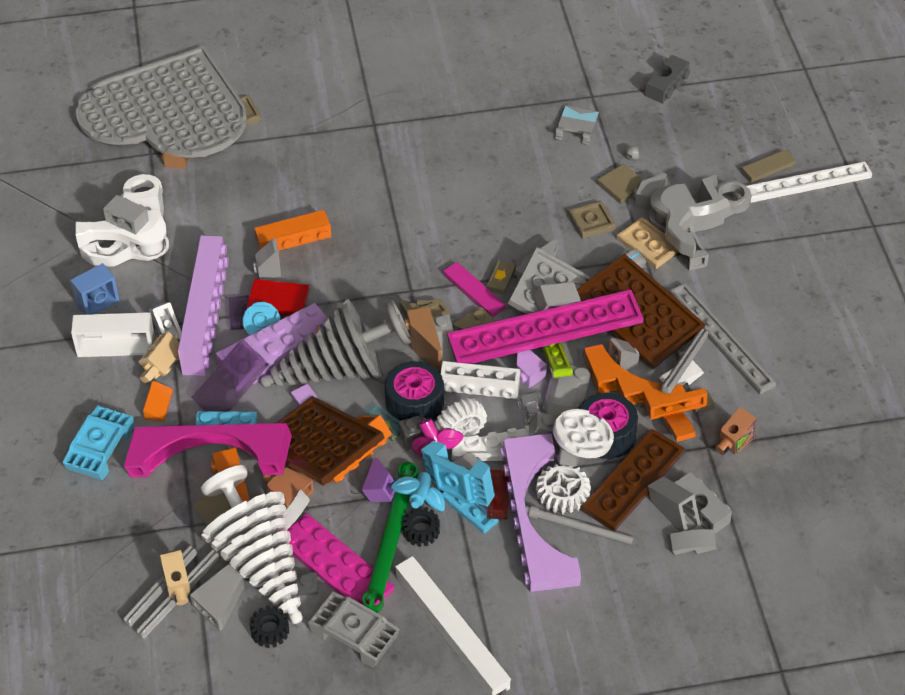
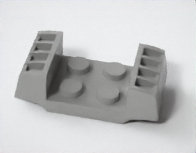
[308,591,400,668]

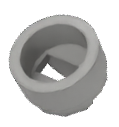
[626,145,639,160]

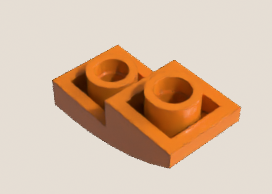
[663,412,696,442]

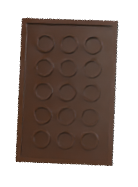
[577,254,706,369]
[276,396,385,486]

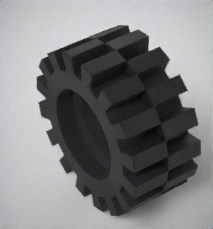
[402,507,440,547]
[249,606,289,648]

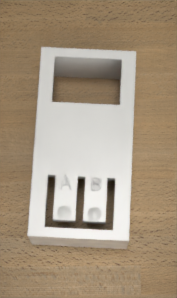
[71,312,155,357]

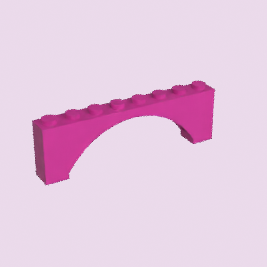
[124,423,292,478]

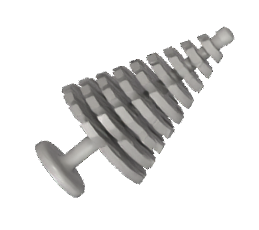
[261,299,411,388]

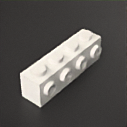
[441,361,520,399]

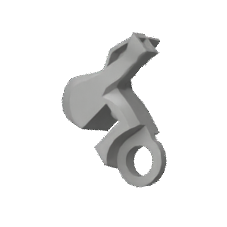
[649,175,752,271]

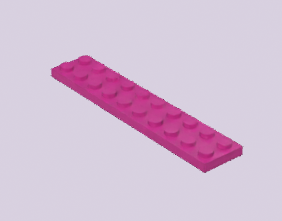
[447,290,643,364]

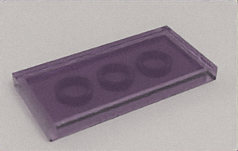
[191,339,269,412]

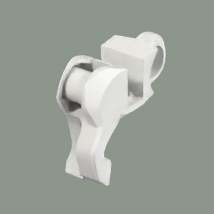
[76,174,169,267]

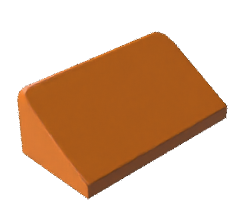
[143,381,173,422]

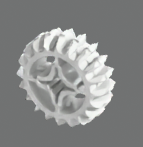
[435,398,487,438]
[536,463,591,515]

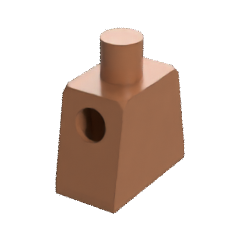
[263,467,314,509]

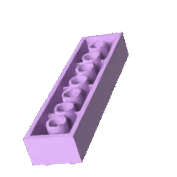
[178,236,229,376]

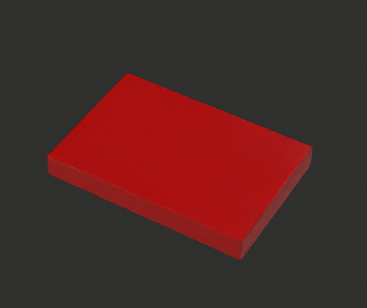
[247,279,310,316]

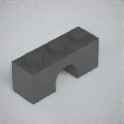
[645,55,690,104]

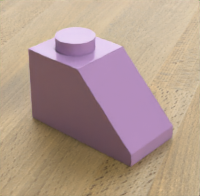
[516,350,547,388]

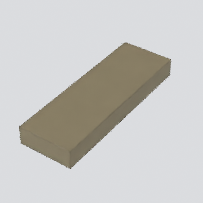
[741,150,796,183]

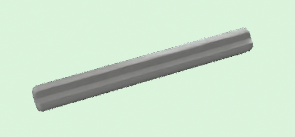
[123,546,197,627]

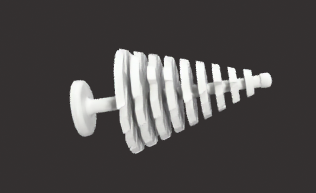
[201,465,303,624]

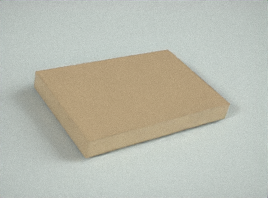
[617,217,679,269]

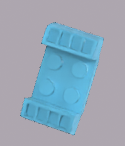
[62,405,134,481]
[421,441,495,507]

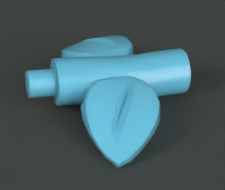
[391,472,445,512]

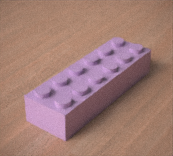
[216,303,327,392]

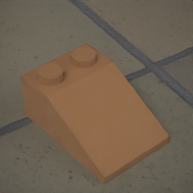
[404,307,442,373]

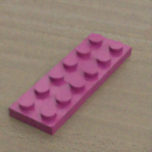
[287,513,394,606]

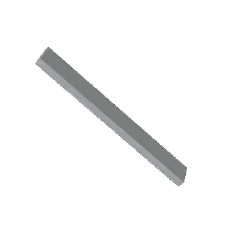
[670,283,776,395]

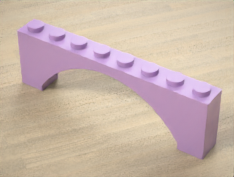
[500,433,581,592]

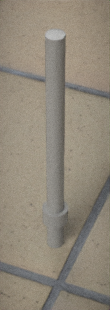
[525,505,634,545]

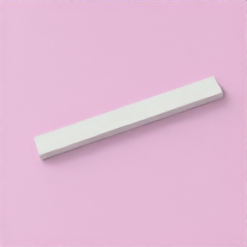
[732,162,872,203]

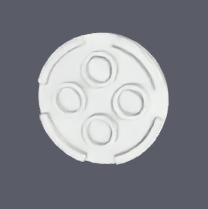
[553,409,614,458]

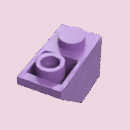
[362,458,395,502]

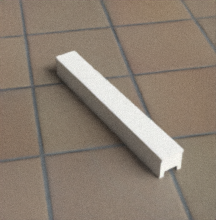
[395,556,511,695]

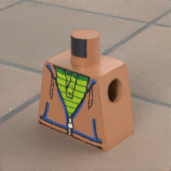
[715,407,756,455]

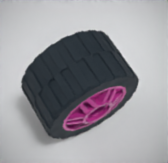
[385,361,444,422]
[579,392,638,459]

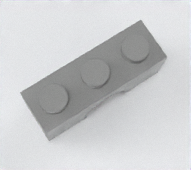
[674,472,732,533]

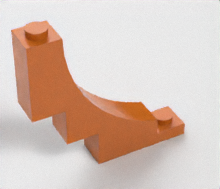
[584,344,707,420]

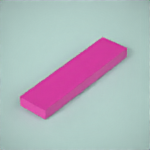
[443,262,506,317]

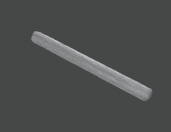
[661,328,709,394]
[136,548,221,639]

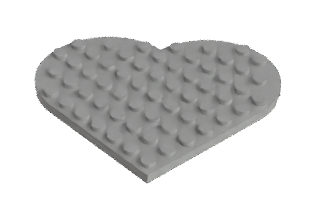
[76,46,247,158]

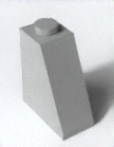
[648,476,701,532]
[190,564,245,631]

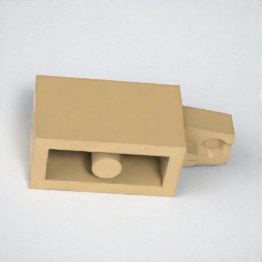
[138,331,180,384]

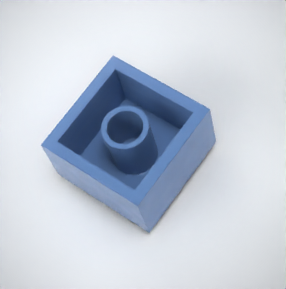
[70,263,120,315]

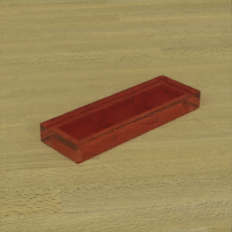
[487,470,509,519]

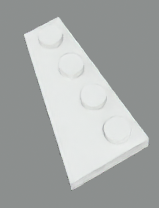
[452,425,529,461]

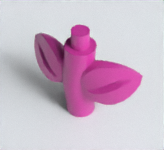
[412,418,464,457]

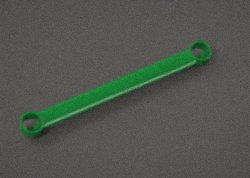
[363,462,418,613]

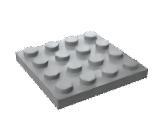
[507,247,591,341]

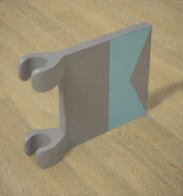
[555,106,599,145]

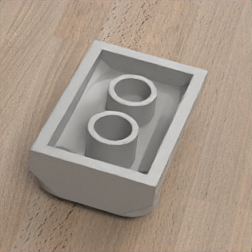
[541,365,591,418]

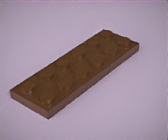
[581,429,685,531]

